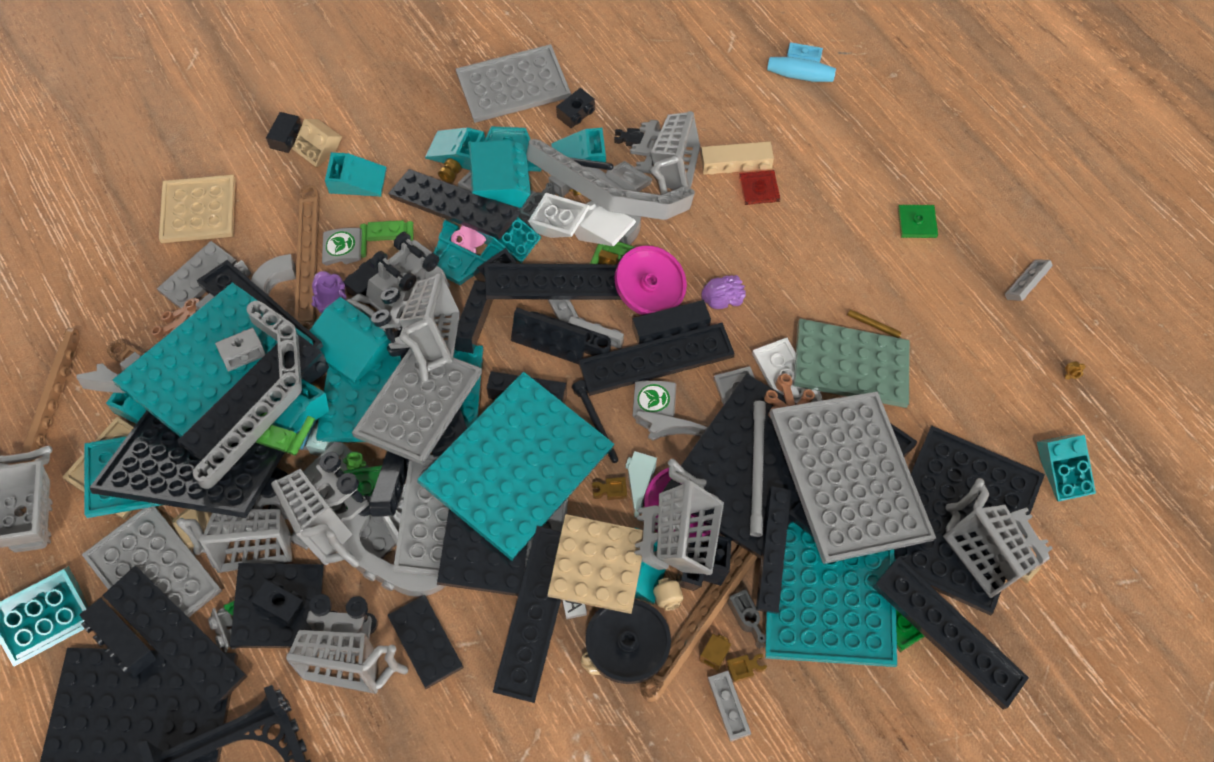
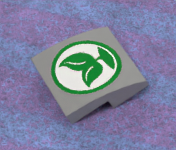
[322,228,362,266]
[633,381,676,419]

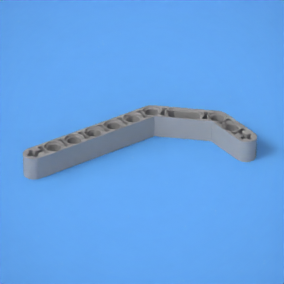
[526,139,695,220]
[193,301,302,489]

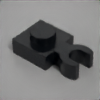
[614,128,644,146]

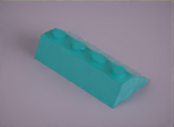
[469,140,531,208]
[309,297,391,384]
[0,566,88,667]

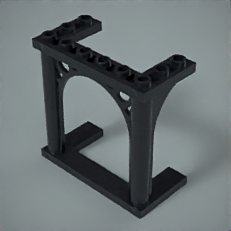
[138,685,312,762]

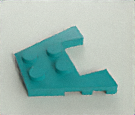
[484,126,541,172]
[433,220,503,285]

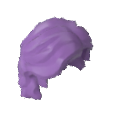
[311,271,347,313]
[701,275,746,309]

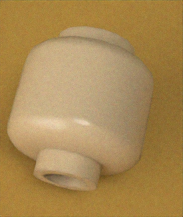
[653,578,684,611]

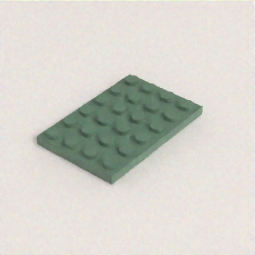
[794,319,910,408]

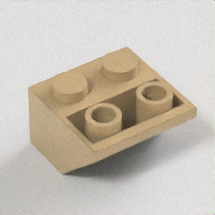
[292,119,342,167]

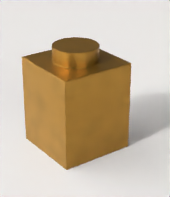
[699,634,732,671]

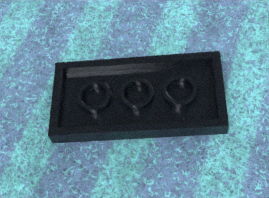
[511,307,588,364]
[387,595,464,689]

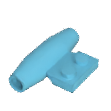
[767,42,836,82]

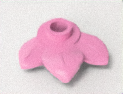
[451,225,486,254]

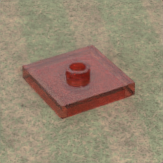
[739,170,780,205]

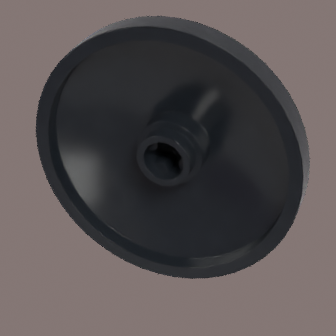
[585,599,671,684]

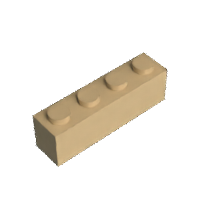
[700,141,774,175]

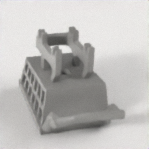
[630,111,700,195]
[0,445,53,553]
[634,459,724,575]
[943,478,1053,598]

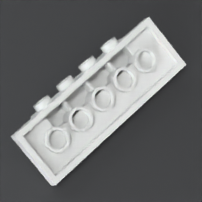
[752,338,822,403]

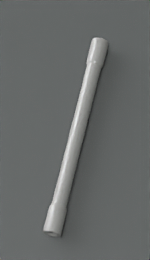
[750,401,766,537]

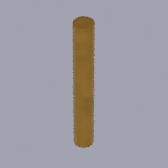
[847,309,902,338]

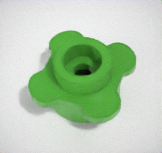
[343,452,366,470]

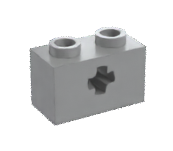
[215,328,265,372]

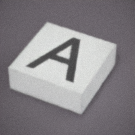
[563,600,587,619]

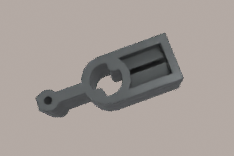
[520,182,555,228]
[728,589,766,649]

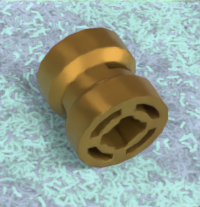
[438,158,461,183]

